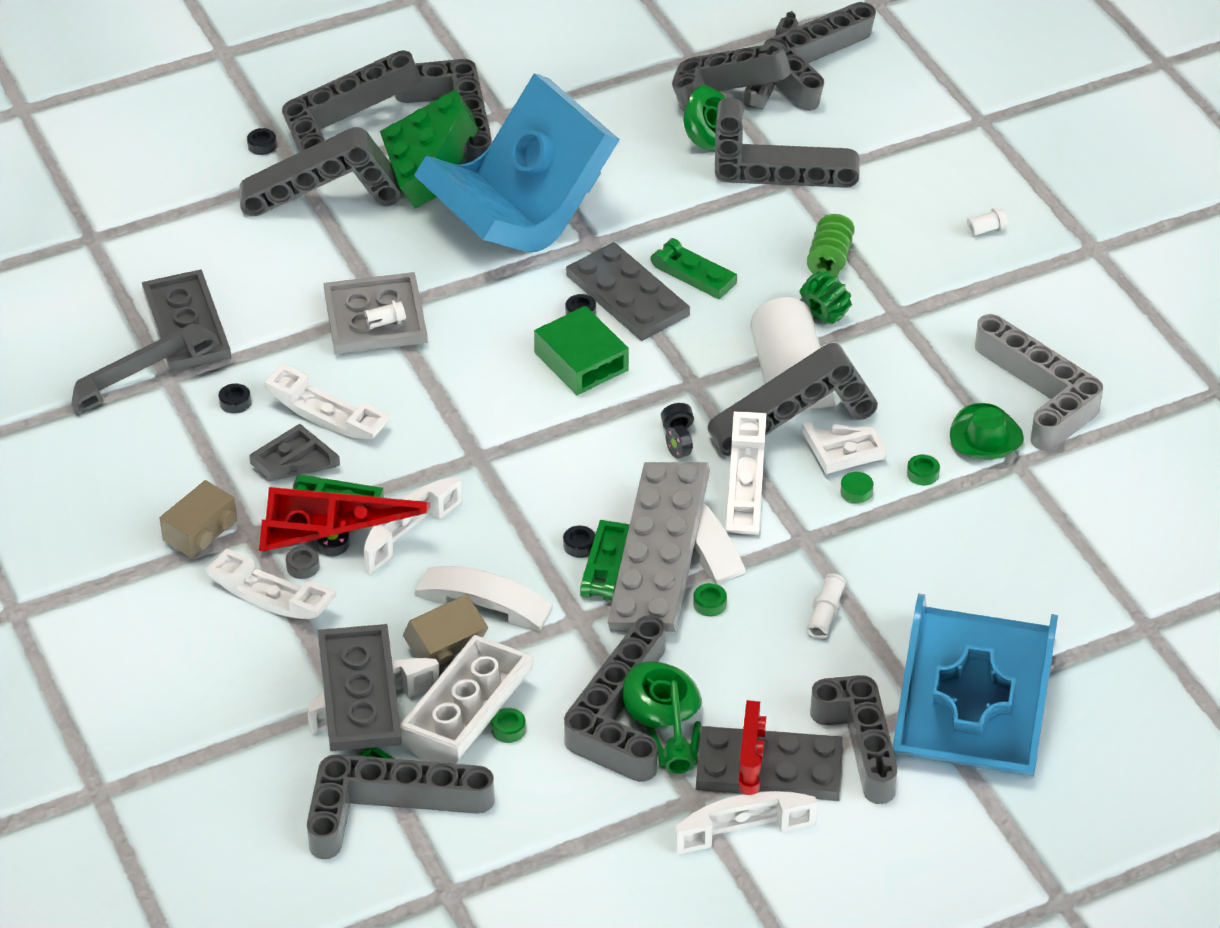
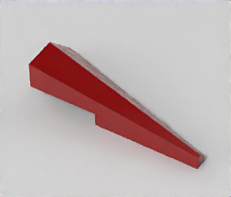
[259,487,430,551]

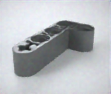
[672,43,791,111]
[810,675,897,804]

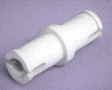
[806,573,846,639]

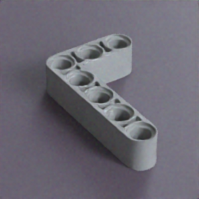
[975,314,1103,450]

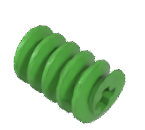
[807,214,855,277]

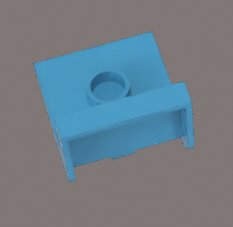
[414,73,620,252]
[893,593,1058,777]

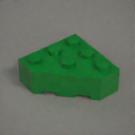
[379,89,478,209]

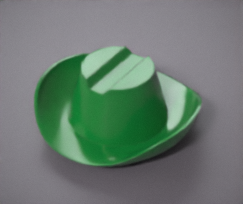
[683,85,726,150]
[950,403,1024,460]
[623,661,702,728]

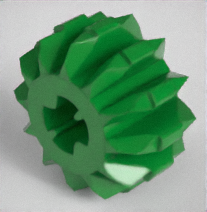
[799,271,852,324]

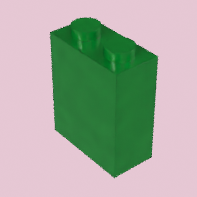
[534,306,629,395]

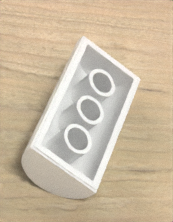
[750,297,835,409]
[400,635,534,764]

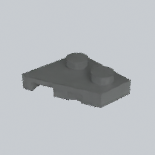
[249,424,340,481]

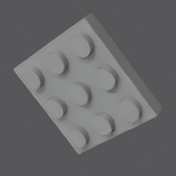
[323,272,428,354]

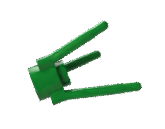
[645,681,701,774]

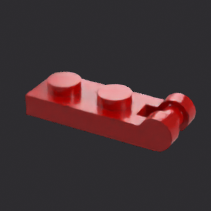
[738,700,767,795]

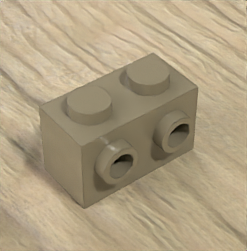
[159,480,237,558]
[402,594,488,666]

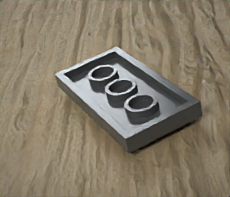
[566,242,690,341]
[142,269,232,372]
[318,624,402,751]
[696,726,843,801]

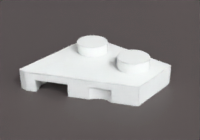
[802,422,887,474]

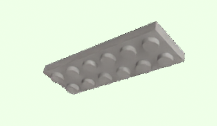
[607,462,710,632]

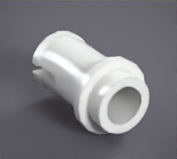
[967,208,1008,237]
[364,300,406,330]

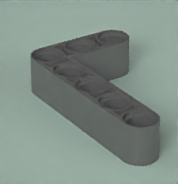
[764,2,876,110]
[282,50,420,152]
[395,59,492,163]
[714,97,860,188]
[239,127,401,216]
[707,343,878,456]
[564,615,665,782]
[307,754,495,859]

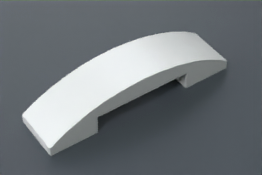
[265,363,390,439]
[726,412,766,535]
[364,476,462,575]
[694,502,746,585]
[206,549,336,619]
[415,566,553,632]
[307,658,439,735]
[675,791,817,855]

